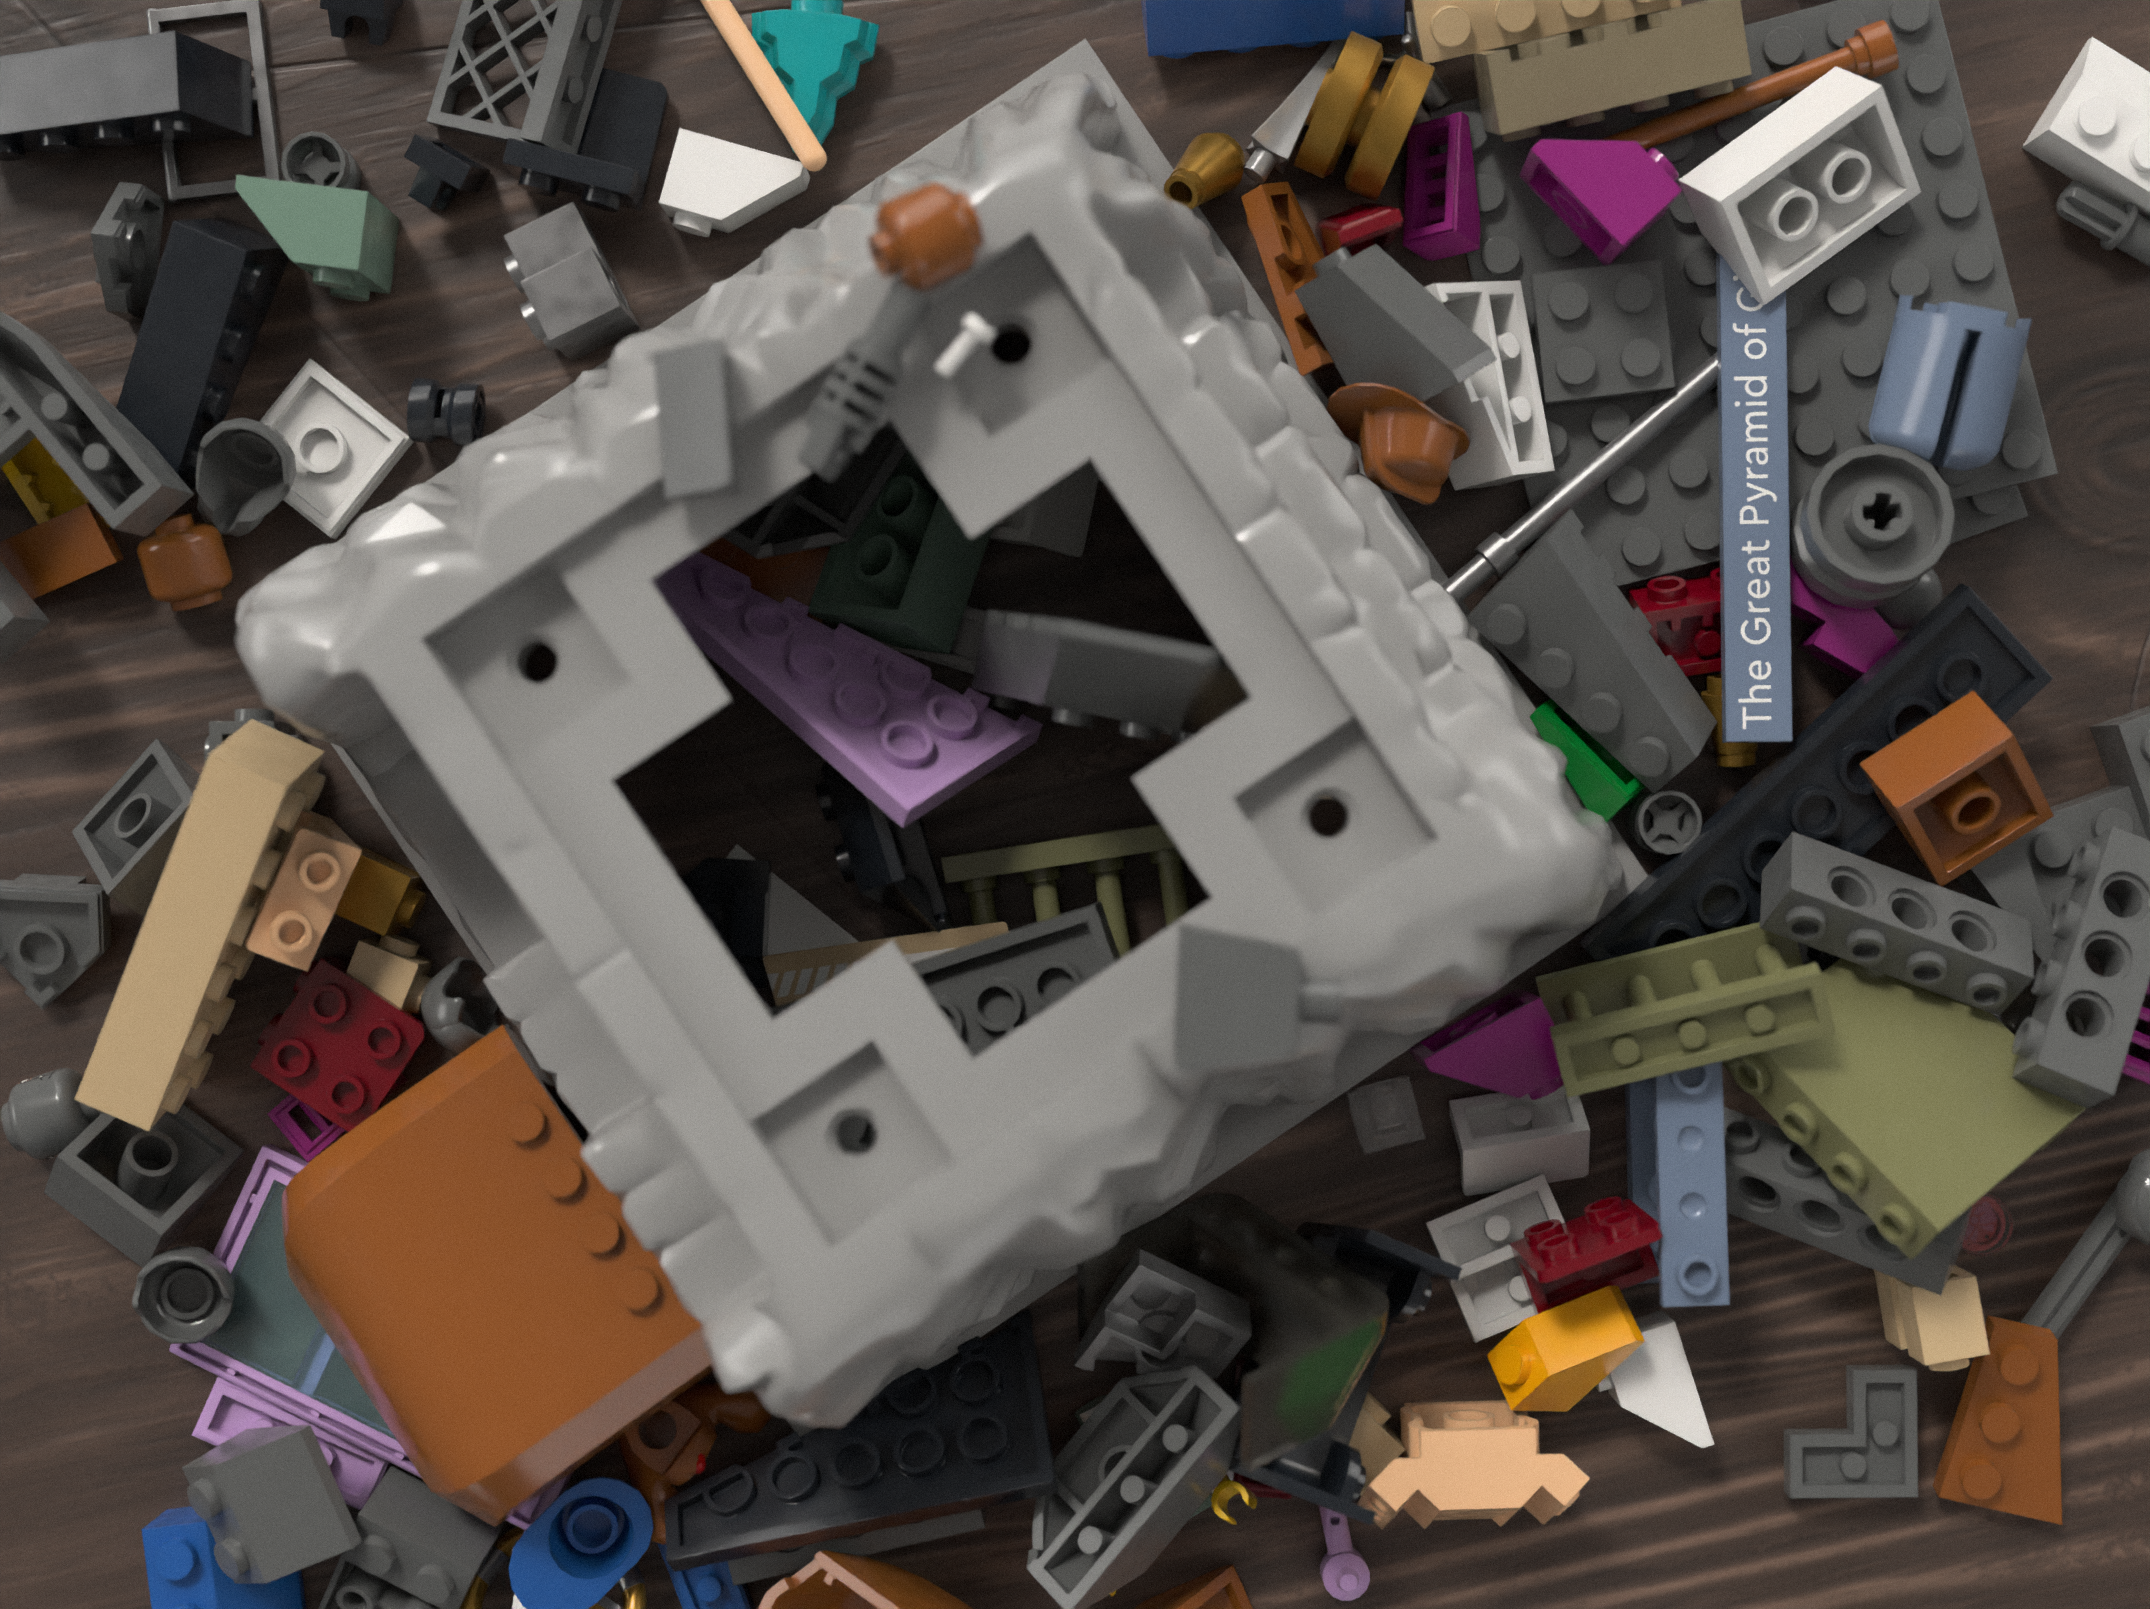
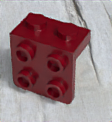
[249,954,427,1132]
[1510,1196,1663,1315]

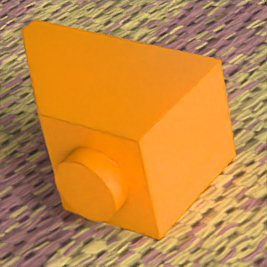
[1487,1286,1645,1412]

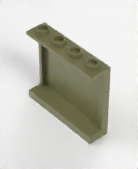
[1722,958,2087,1260]

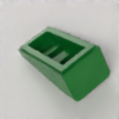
[1530,698,1646,823]

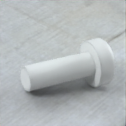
[935,313,995,378]

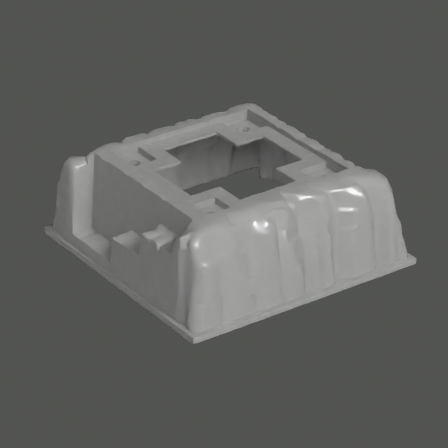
[236,38,1648,1437]

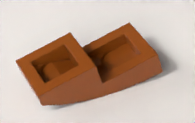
[0,502,124,600]

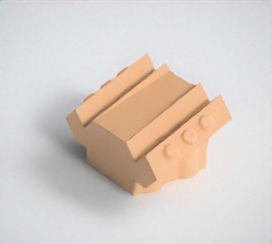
[1357,1400,1590,1530]

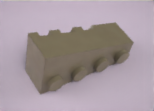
[1471,0,1752,142]

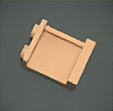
[245,810,362,971]

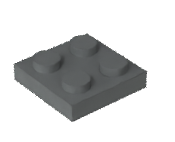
[1530,259,1675,406]

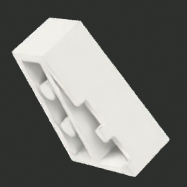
[1422,280,1555,490]

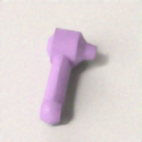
[1319,1506,1370,1601]

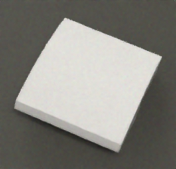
[1425,1174,1565,1342]

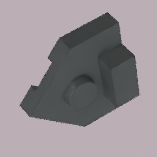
[90,182,165,323]
[0,873,112,1010]

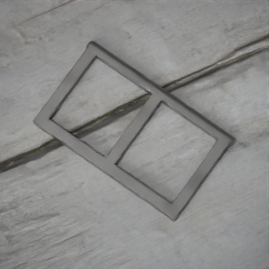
[146,0,282,204]

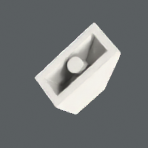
[659,128,810,237]
[1596,1310,1714,1448]

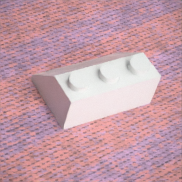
[2022,37,2150,220]
[1678,67,1921,305]

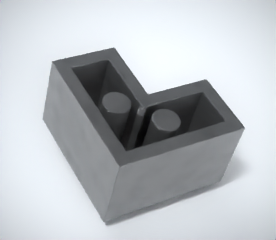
[503,202,640,362]

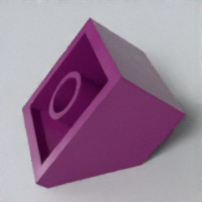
[1519,140,1682,265]
[1408,988,1564,1100]

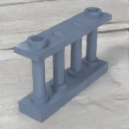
[1624,1061,1730,1307]

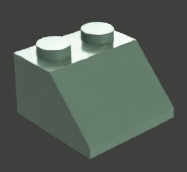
[235,175,399,301]

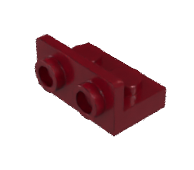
[1629,568,1721,676]

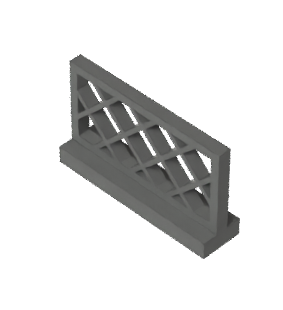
[426,0,622,154]

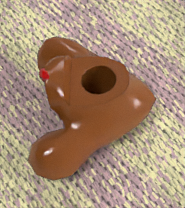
[617,1382,772,1545]

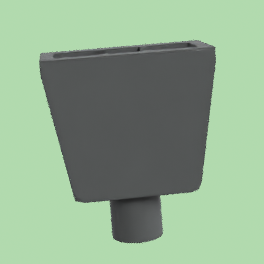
[1173,924,1342,1070]

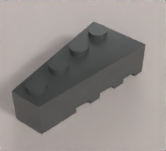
[1467,508,1717,794]

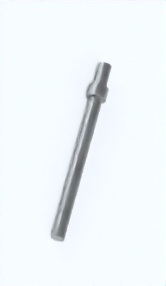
[1441,352,1718,604]

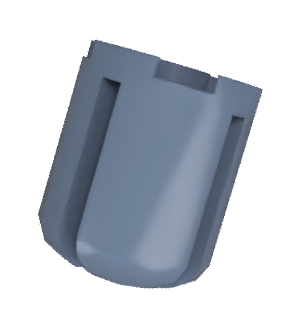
[1868,295,2032,471]

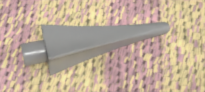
[1243,39,1347,184]

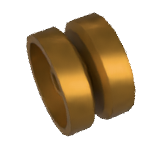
[1293,31,1435,201]

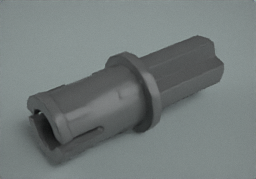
[2055,181,2150,267]

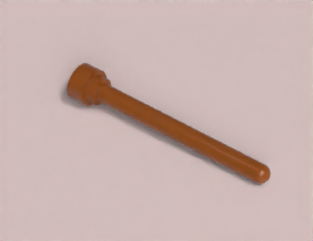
[1597,20,1899,150]

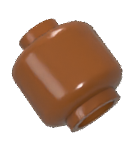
[868,182,984,292]
[137,513,233,611]

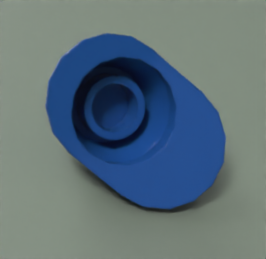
[508,1476,654,1609]

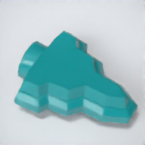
[752,0,880,153]

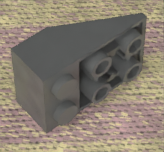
[318,1465,505,1609]

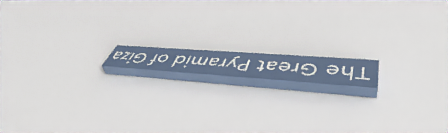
[1716,251,1792,743]

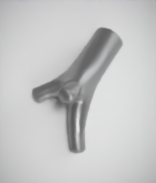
[1380,12,1453,112]

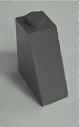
[1295,244,1497,402]

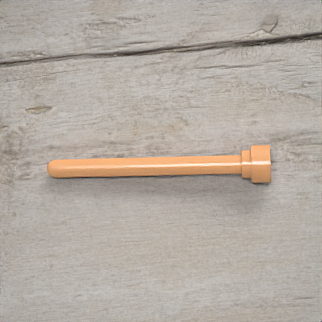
[700,0,827,171]

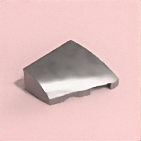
[1074,1248,1252,1379]

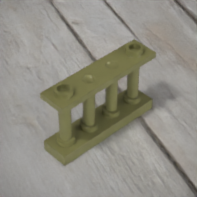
[941,823,1190,959]
[1535,922,1835,1098]

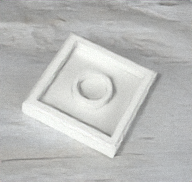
[260,358,414,539]

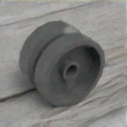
[1789,444,1955,609]

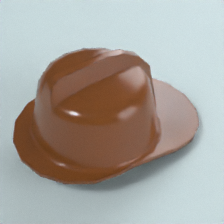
[1327,383,1470,505]

